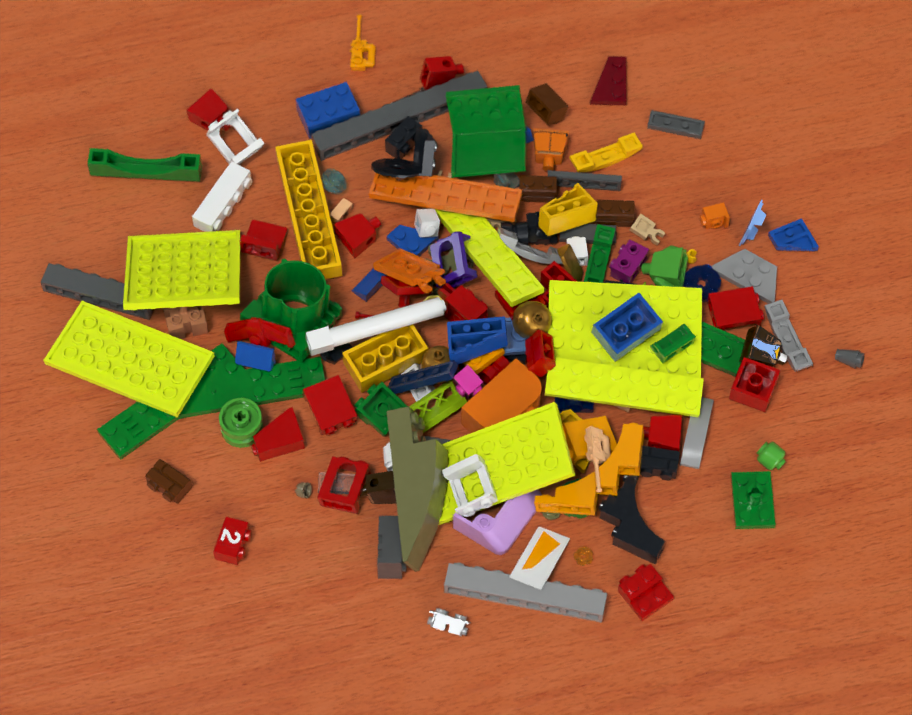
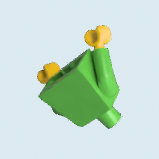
[642,245,697,287]

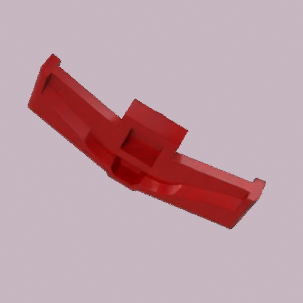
[224,317,295,348]

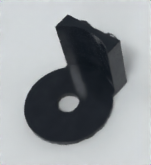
[371,129,437,178]

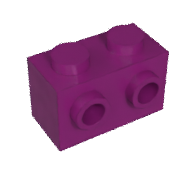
[609,239,649,283]

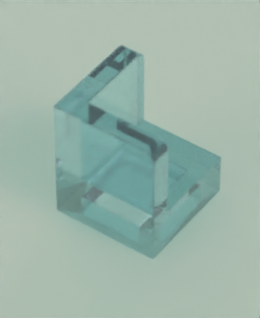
[494,172,520,188]

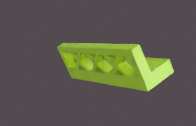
[409,380,467,433]

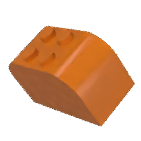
[461,358,542,433]

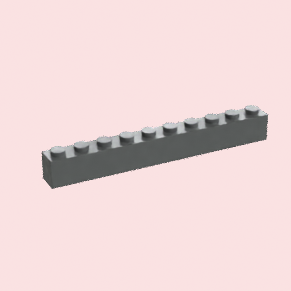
[312,71,487,161]

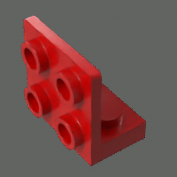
[240,220,287,261]

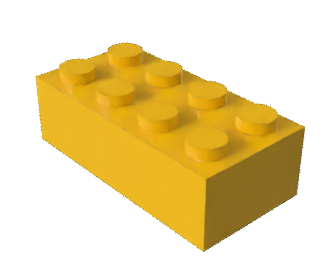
[342,324,429,393]

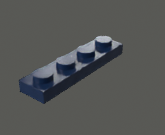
[388,360,458,394]

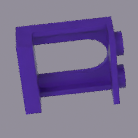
[430,231,477,288]

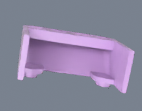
[453,489,542,555]

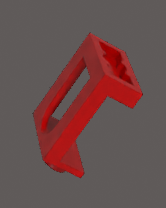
[317,456,372,514]

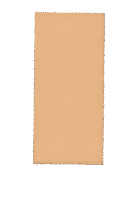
[330,198,353,223]

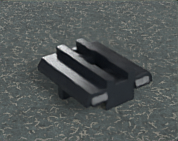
[526,212,557,245]

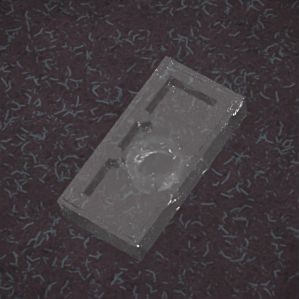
[318,472,355,494]

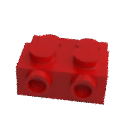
[618,563,674,621]

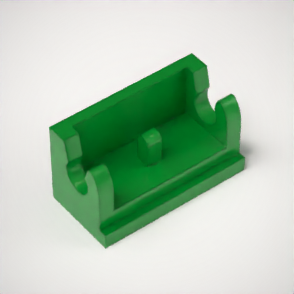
[650,324,696,364]

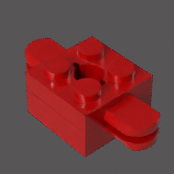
[437,283,488,322]

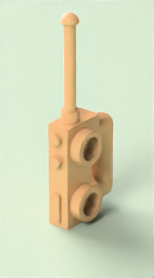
[584,426,611,493]

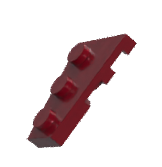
[590,56,627,106]

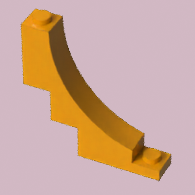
[534,423,644,515]

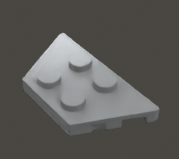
[710,249,777,304]

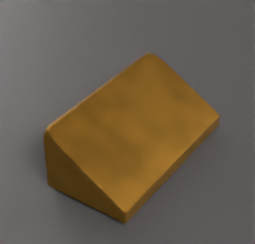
[557,244,583,282]

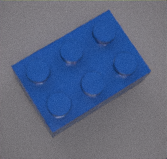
[296,82,360,139]
[591,293,663,362]

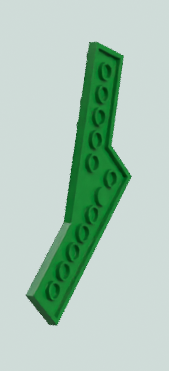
[97,343,325,460]

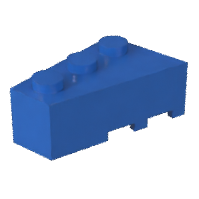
[447,316,508,365]

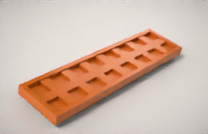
[369,173,522,222]

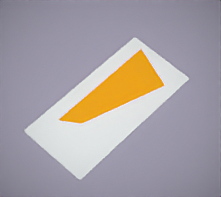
[509,527,570,590]

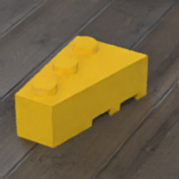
[538,183,598,236]

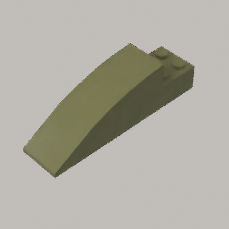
[387,406,448,572]

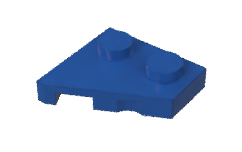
[768,218,819,251]
[387,224,438,256]

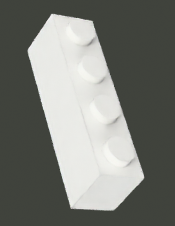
[192,161,252,232]

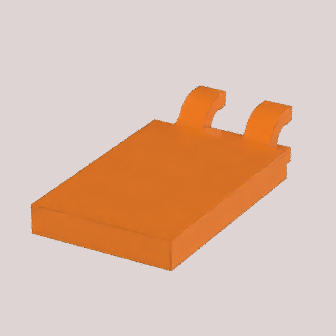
[373,248,446,293]

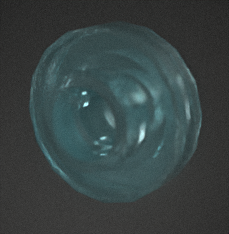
[322,168,347,194]

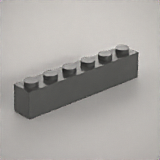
[41,263,154,320]

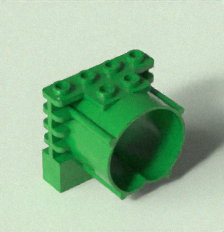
[240,259,342,363]

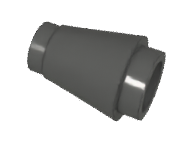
[835,349,865,369]

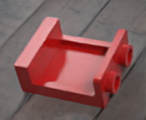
[707,286,764,331]
[303,375,357,436]

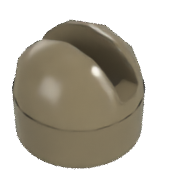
[295,482,312,498]

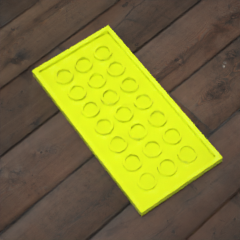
[43,301,215,417]
[438,402,575,526]

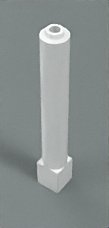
[306,297,446,356]

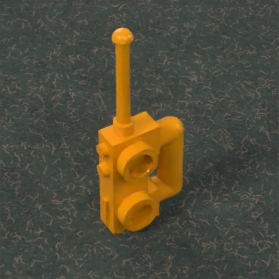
[350,14,376,71]

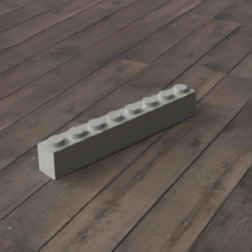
[444,563,607,623]

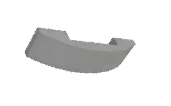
[497,227,563,264]
[764,300,813,372]
[680,397,714,469]

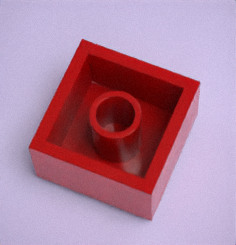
[729,357,780,412]

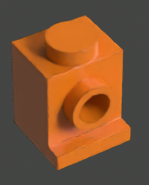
[699,202,730,229]

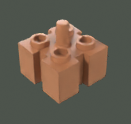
[163,306,208,339]

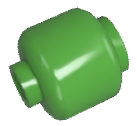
[756,441,786,470]

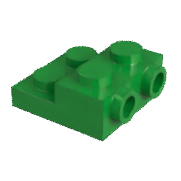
[354,382,408,436]

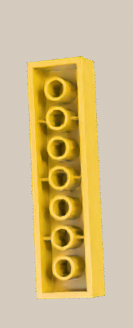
[275,140,342,279]

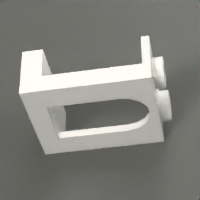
[206,109,265,165]
[442,454,498,517]

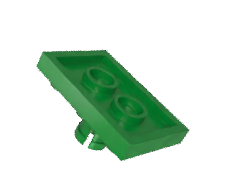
[731,471,776,529]

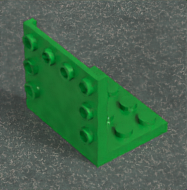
[446,85,526,178]

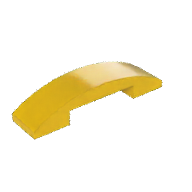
[569,133,643,172]

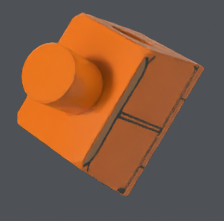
[533,128,569,172]

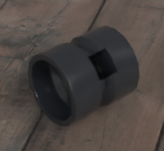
[501,221,528,245]

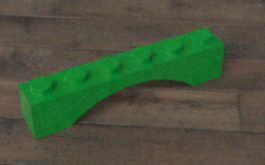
[87,148,202,182]

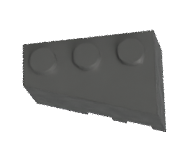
[377,516,406,579]

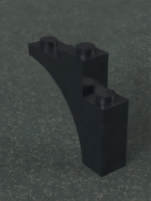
[598,469,665,565]

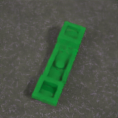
[584,224,615,283]

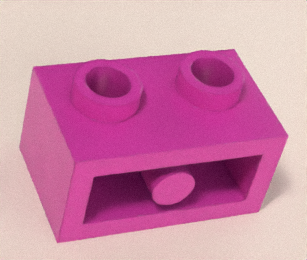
[453,365,483,398]

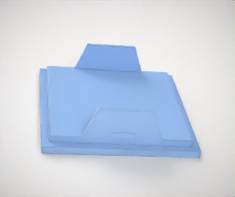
[738,200,766,246]

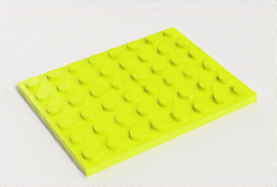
[546,280,702,379]

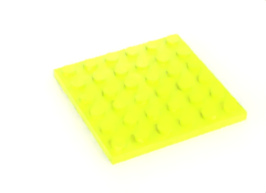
[123,230,241,310]

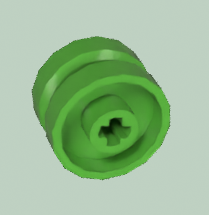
[219,398,263,448]

